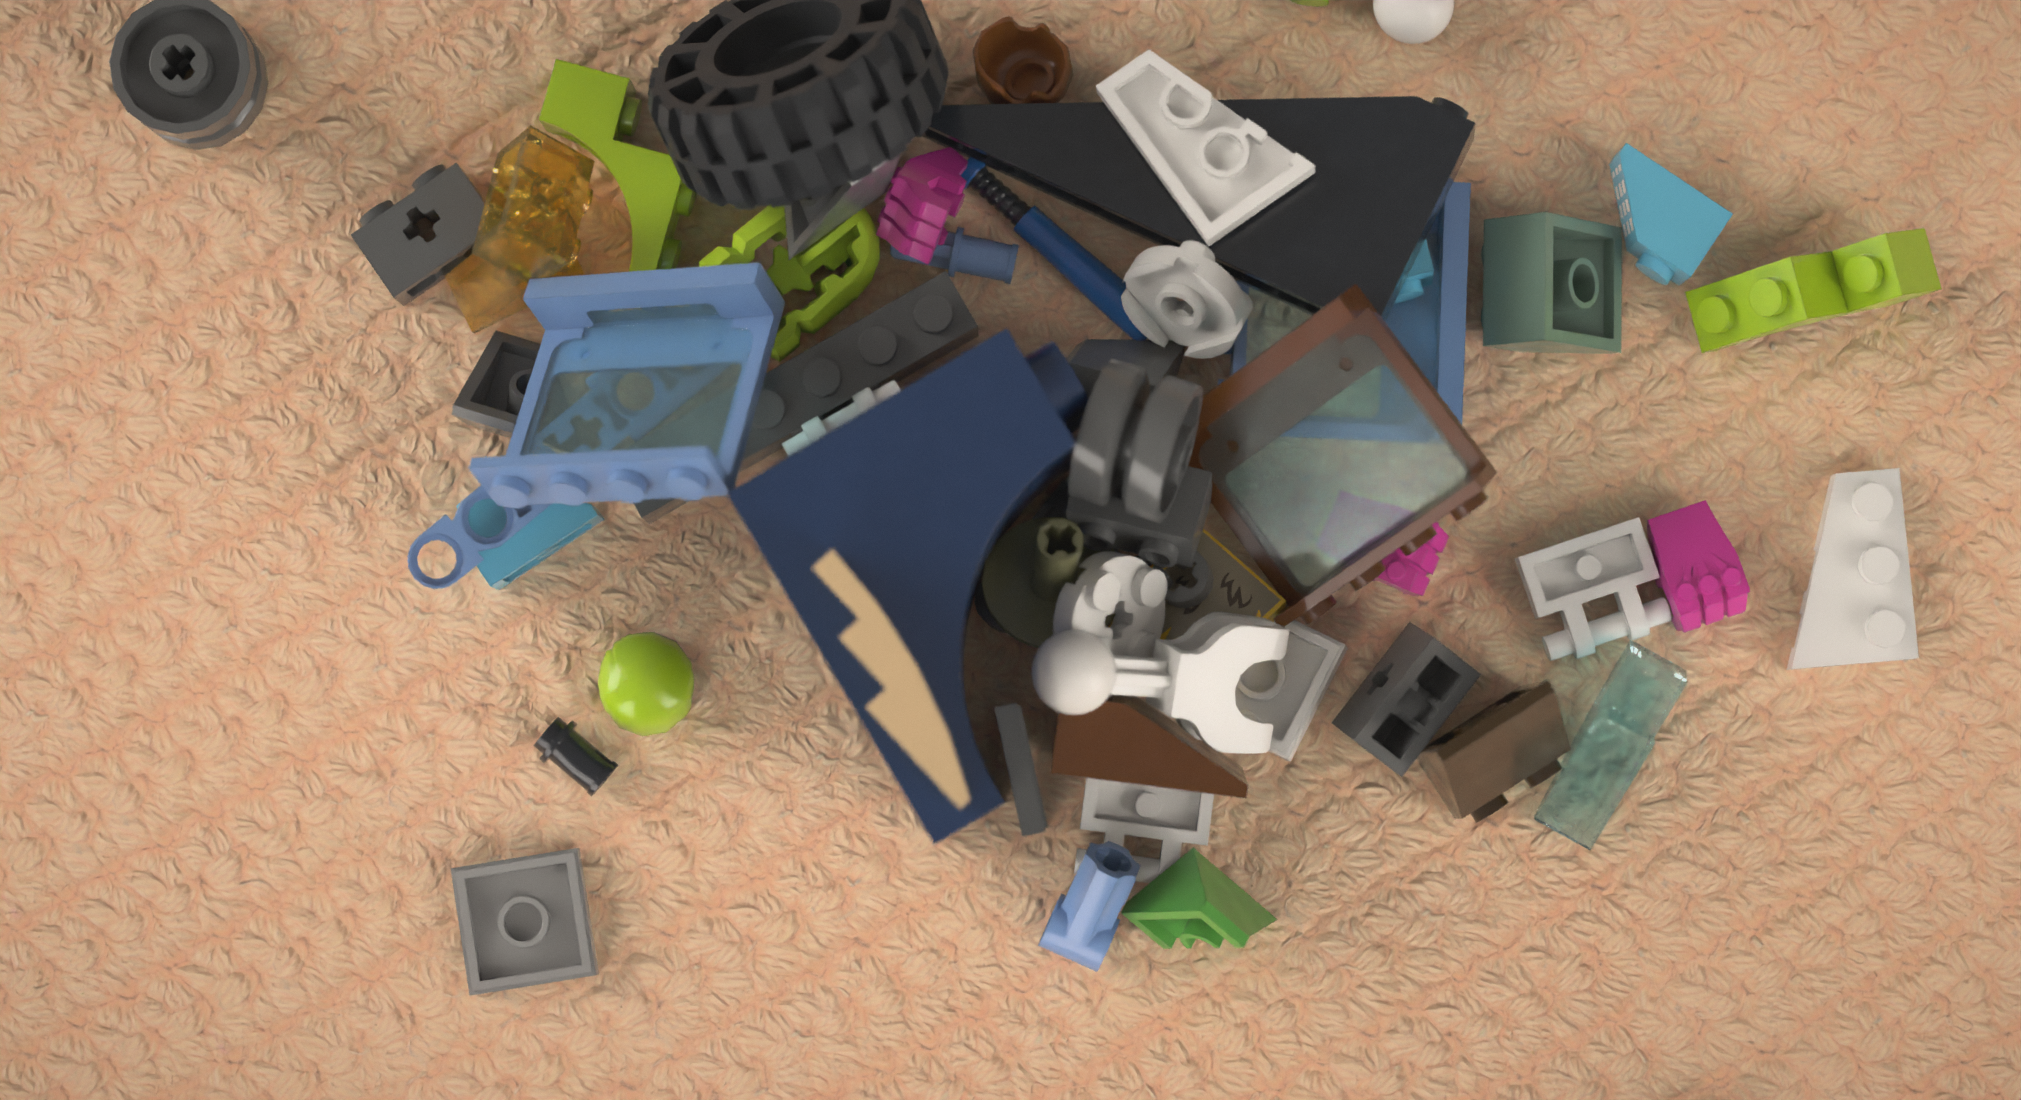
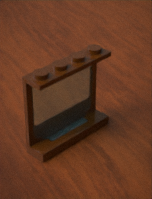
[1188,284,1497,627]

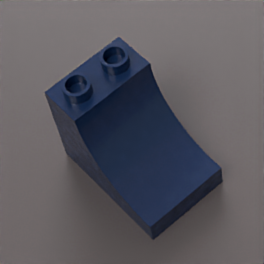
[727,328,1089,844]

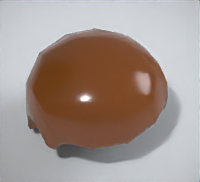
[973,16,1073,104]

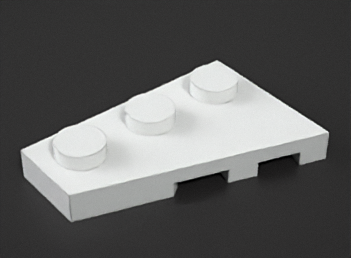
[1096,49,1316,247]
[1787,468,1919,670]

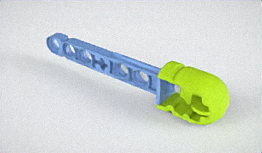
[407,205,880,589]

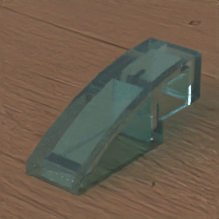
[1534,640,1687,851]

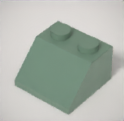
[1481,212,1622,354]

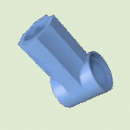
[1038,841,1141,972]

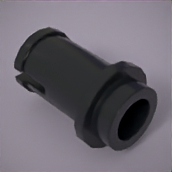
[534,717,618,797]

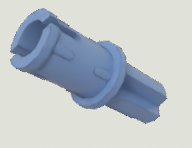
[890,227,1019,284]

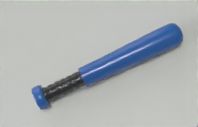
[961,157,1147,341]

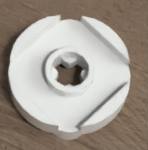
[1121,240,1253,359]
[1053,551,1168,658]

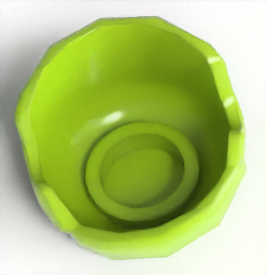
[598,632,694,736]

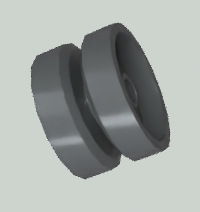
[109,0,268,150]
[1069,358,1203,524]

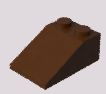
[1051,694,1248,798]

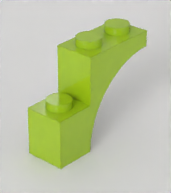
[539,58,697,272]
[1685,228,1942,353]

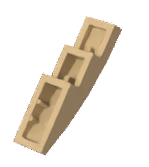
[812,549,971,809]

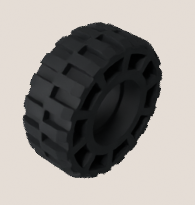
[648,0,949,210]

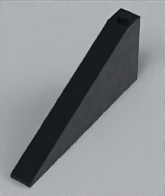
[921,96,1476,321]

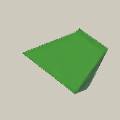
[1121,847,1278,949]

